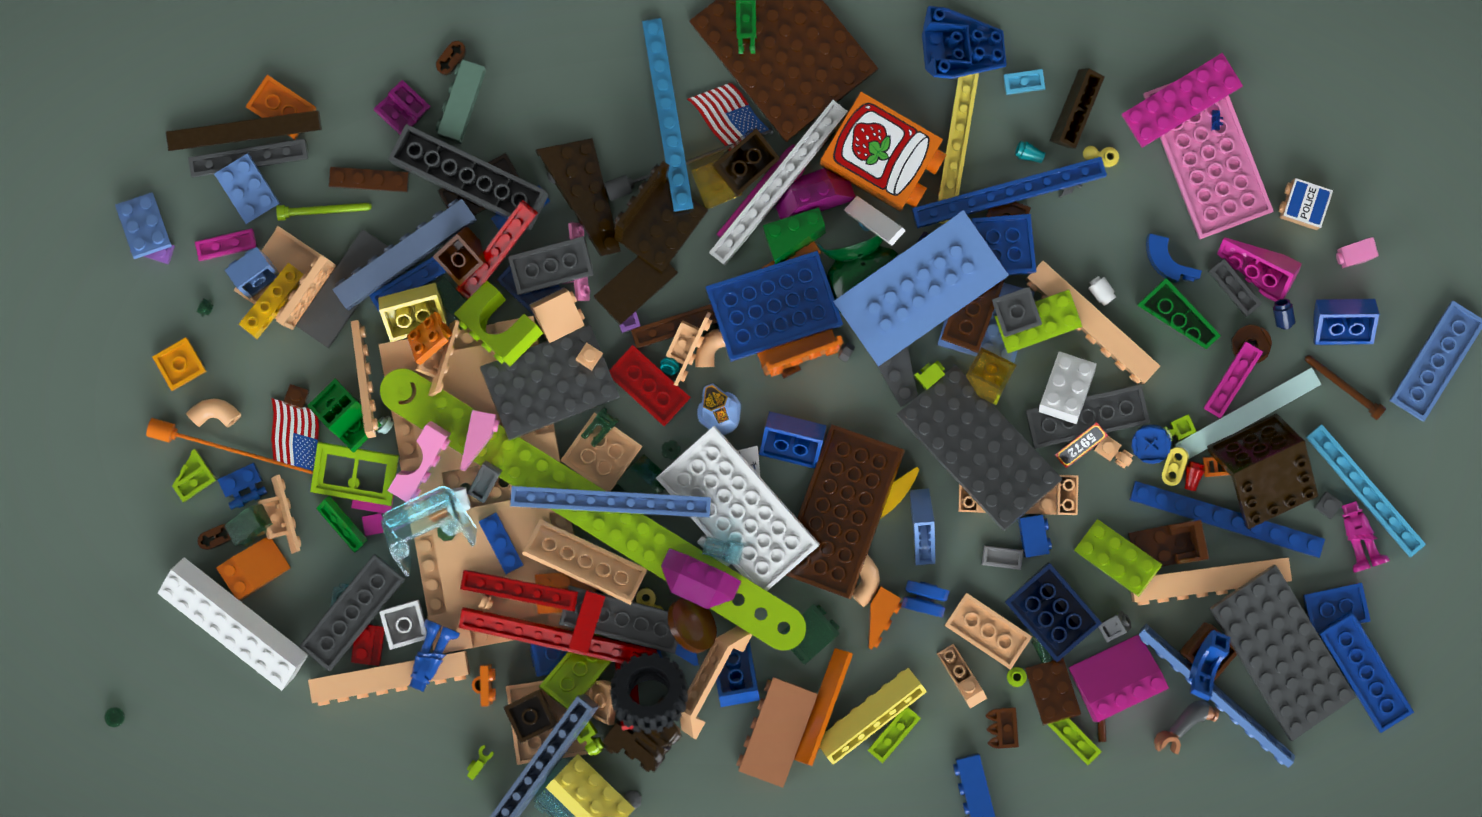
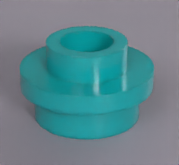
[660,357,680,376]

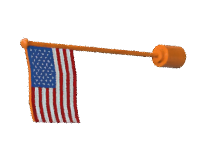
[146,398,319,474]

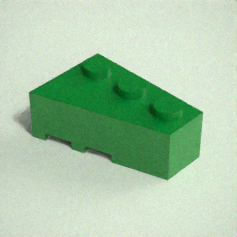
[763,208,826,264]

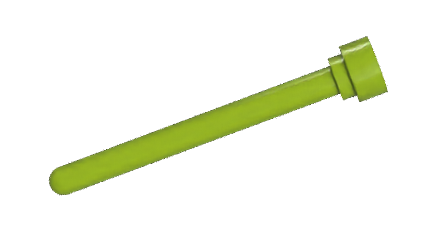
[276,203,372,221]

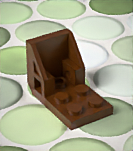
[1128,520,1209,567]

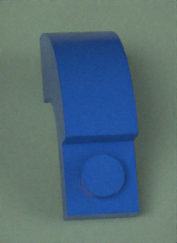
[1146,234,1202,283]
[1189,630,1231,701]

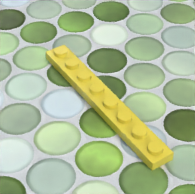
[938,73,979,224]

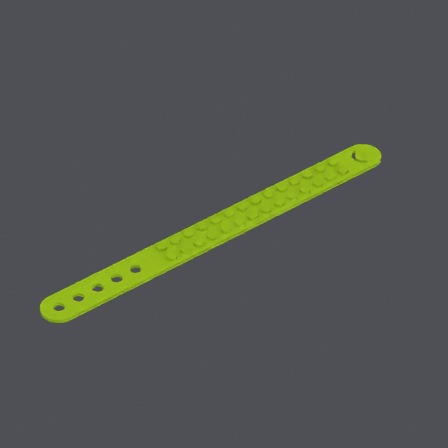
[380,369,806,650]

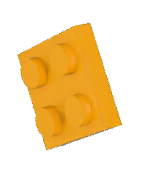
[152,337,207,391]

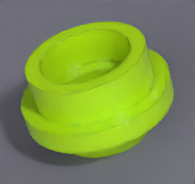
[1007,667,1027,687]

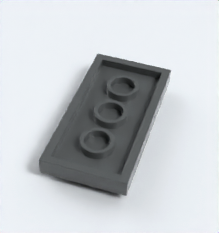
[508,236,594,295]

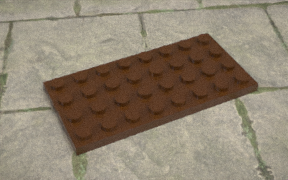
[786,424,905,599]

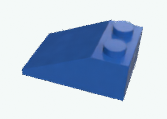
[716,640,760,707]

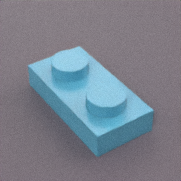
[1003,69,1045,95]

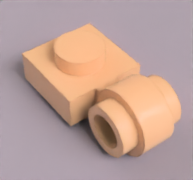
[1094,436,1133,469]

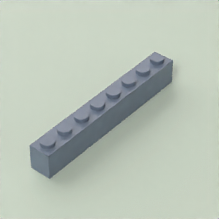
[332,199,477,310]
[490,694,599,817]

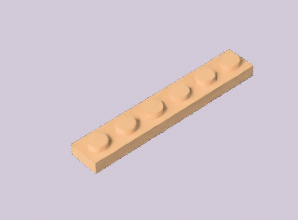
[351,320,379,438]

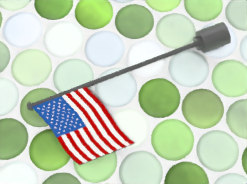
[604,83,774,201]

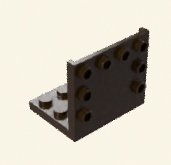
[614,161,708,273]
[1207,413,1318,529]

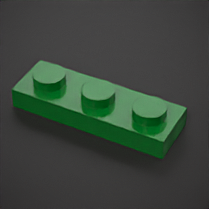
[316,496,368,553]

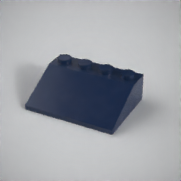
[1005,562,1102,662]

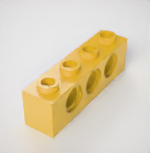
[239,262,304,339]

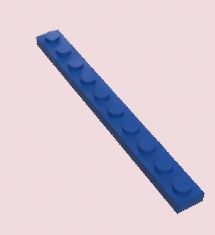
[912,157,1107,229]
[1129,481,1325,558]

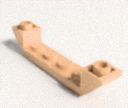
[680,626,752,739]

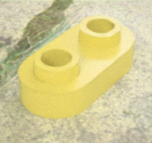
[1162,447,1189,486]

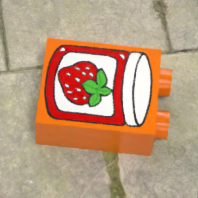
[820,92,947,212]

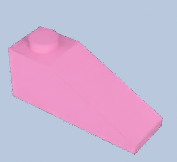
[1336,237,1379,268]
[460,410,499,471]

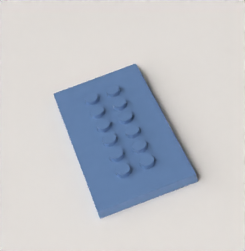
[833,210,1009,366]

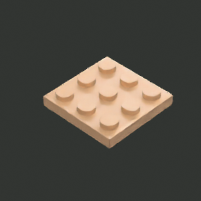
[560,412,643,492]

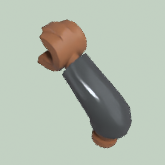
[1154,700,1219,754]

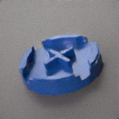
[1131,424,1172,464]

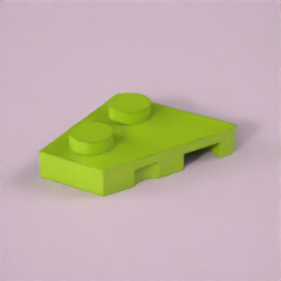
[172,449,217,502]

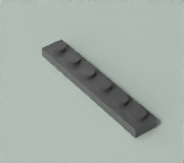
[188,139,308,178]

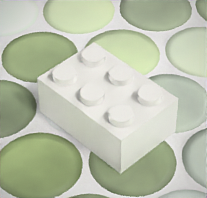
[1039,352,1097,424]

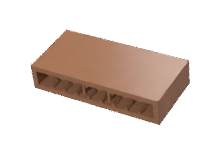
[736,677,818,788]

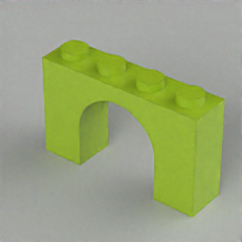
[454,281,543,367]

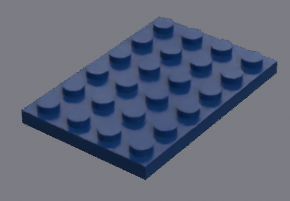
[705,251,843,362]

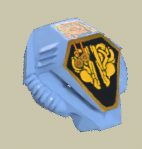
[697,383,741,435]

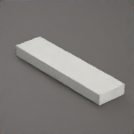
[844,196,905,245]

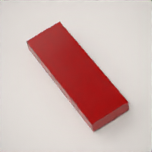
[569,590,605,654]

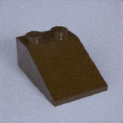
[712,128,780,196]

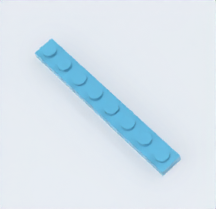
[1306,424,1426,557]

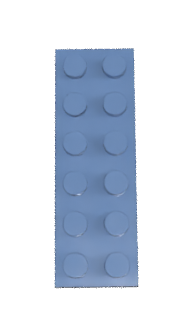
[1389,301,1482,422]

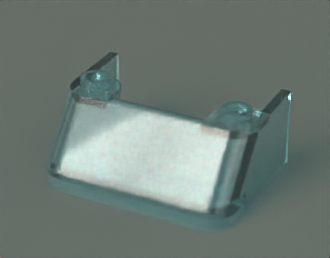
[381,486,477,577]

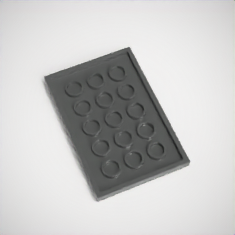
[480,325,620,441]

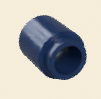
[1273,299,1296,330]

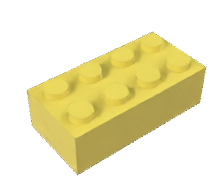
[546,754,635,817]

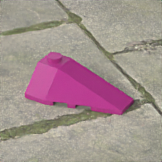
[1217,237,1302,301]

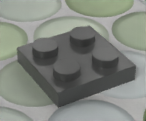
[992,287,1042,337]

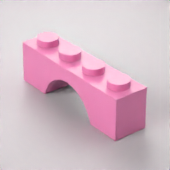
[387,421,451,503]

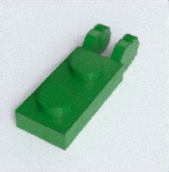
[736,0,757,54]

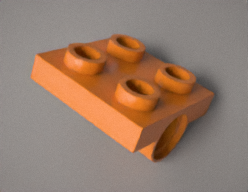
[407,312,452,365]
[472,664,496,706]

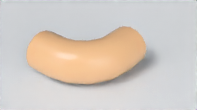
[695,329,725,367]
[186,398,241,428]
[852,554,880,608]

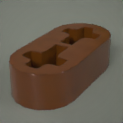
[436,41,466,75]
[197,524,235,550]

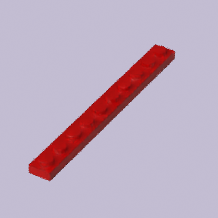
[459,607,657,663]

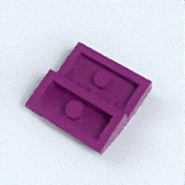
[374,80,430,135]

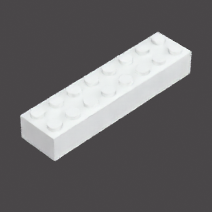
[158,557,308,691]

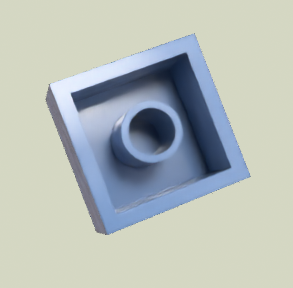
[225,247,279,299]

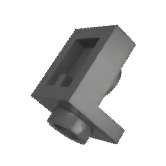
[1098,611,1132,642]

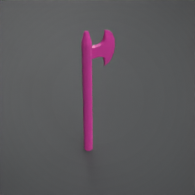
[716,144,806,238]

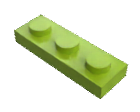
[867,707,921,763]
[1048,718,1102,765]

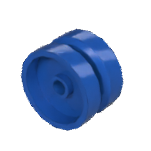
[901,580,950,618]

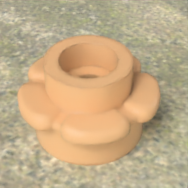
[477,594,494,612]

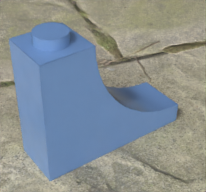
[909,488,935,565]

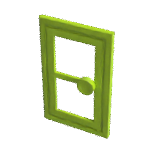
[310,442,399,506]

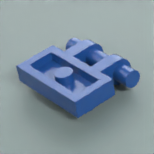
[217,463,267,510]

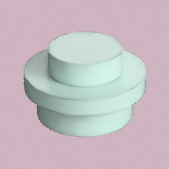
[377,416,394,434]

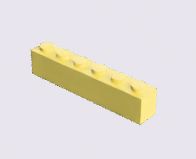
[819,668,927,765]

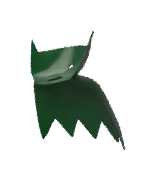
[816,235,899,313]

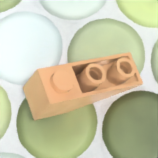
[937,644,987,709]

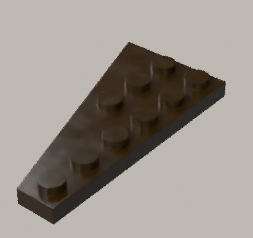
[535,138,621,257]

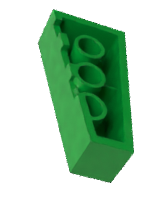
[1137,278,1221,349]

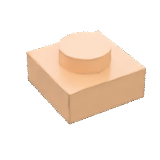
[576,342,603,371]

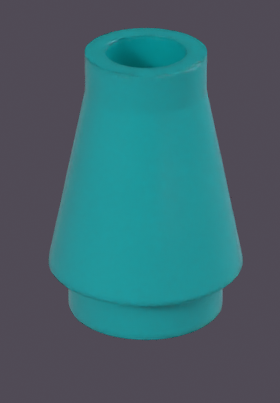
[1015,141,1045,163]

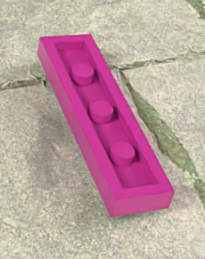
[1203,341,1263,419]

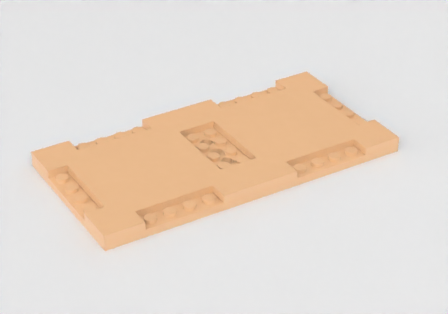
[379,316,574,653]

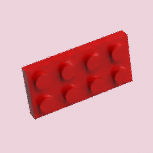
[609,345,691,427]

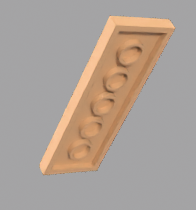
[522,519,647,605]

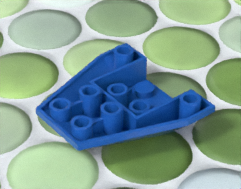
[922,6,1007,79]

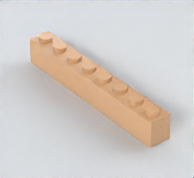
[1025,261,1160,384]
[1131,558,1292,605]
[308,651,470,706]

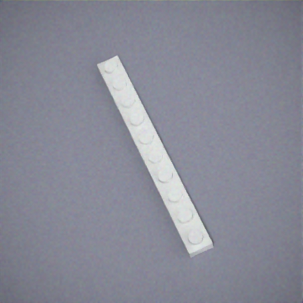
[709,100,849,265]

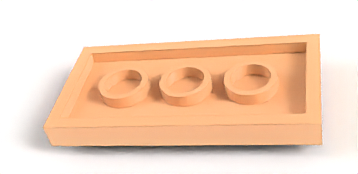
[944,593,1032,670]

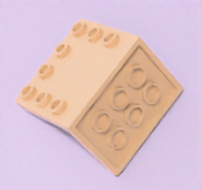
[233,226,337,330]

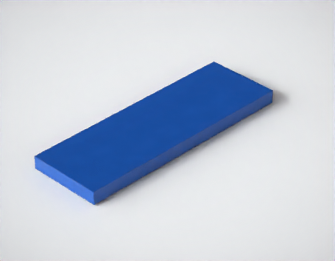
[1318,612,1414,733]

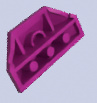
[776,168,856,220]
[661,548,741,609]

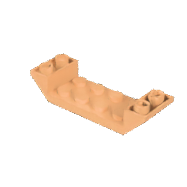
[958,475,1079,515]

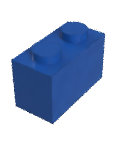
[1018,515,1052,557]

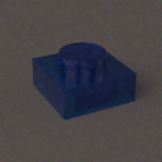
[1211,110,1223,131]

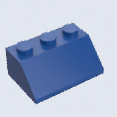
[1313,299,1379,345]
[759,411,827,469]

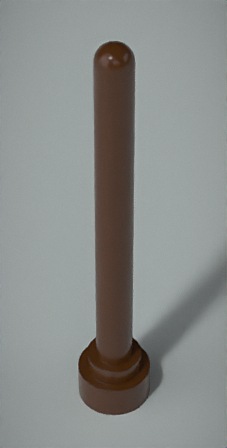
[1305,355,1386,420]

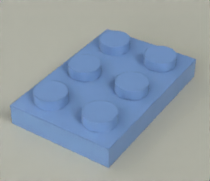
[214,153,280,224]
[115,192,172,259]

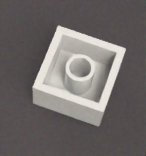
[379,599,427,650]

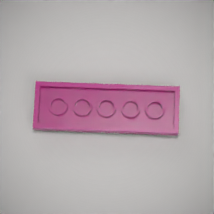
[1121,53,1243,148]

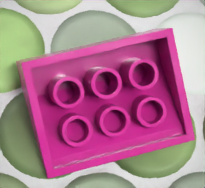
[1068,634,1169,722]

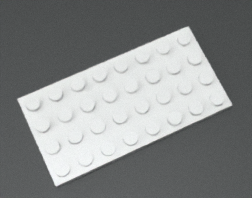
[656,426,820,591]

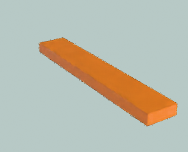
[794,648,853,766]

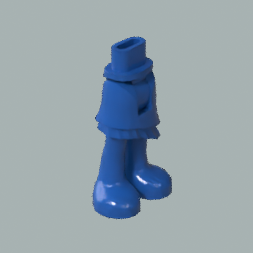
[409,619,460,692]

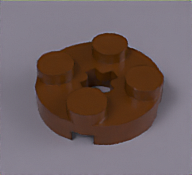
[1231,325,1272,364]

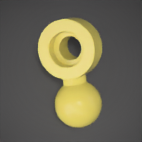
[1083,146,1119,168]
[636,588,664,610]

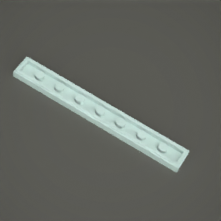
[1174,367,1321,459]

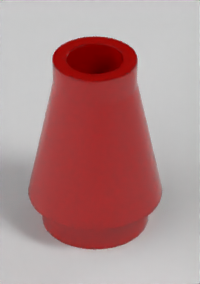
[1184,461,1206,491]

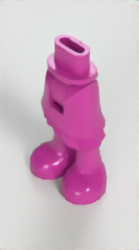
[1342,501,1390,573]

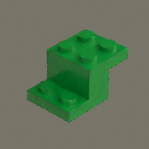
[307,378,382,453]

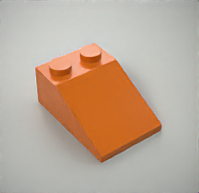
[216,537,291,601]

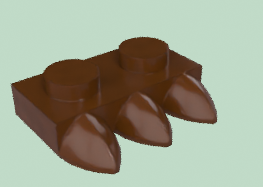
[985,707,1019,749]

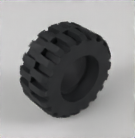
[610,652,688,733]

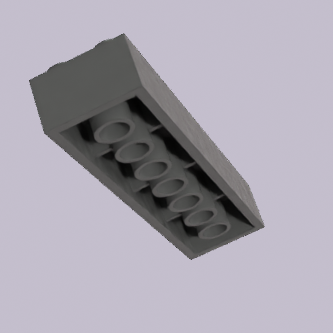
[388,124,549,230]

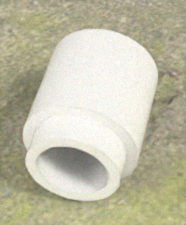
[1088,276,1116,306]

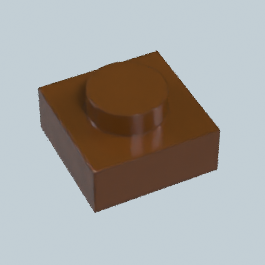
[283,384,309,410]

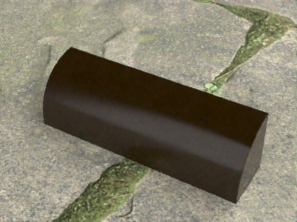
[1050,68,1105,149]

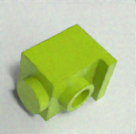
[914,360,945,390]

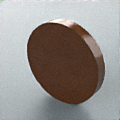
[668,598,717,653]

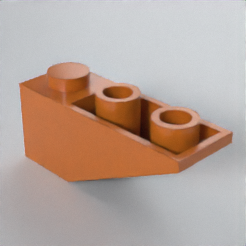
[868,586,902,650]

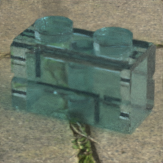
[534,788,574,817]

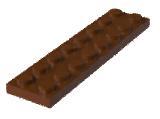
[941,202,1031,353]

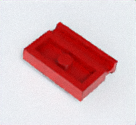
[351,625,385,666]

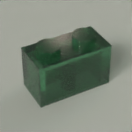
[224,504,273,546]

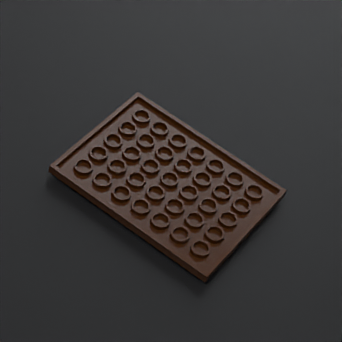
[689,0,878,142]

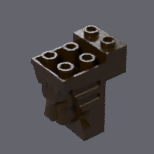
[602,695,682,772]

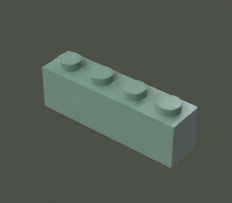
[436,59,486,144]

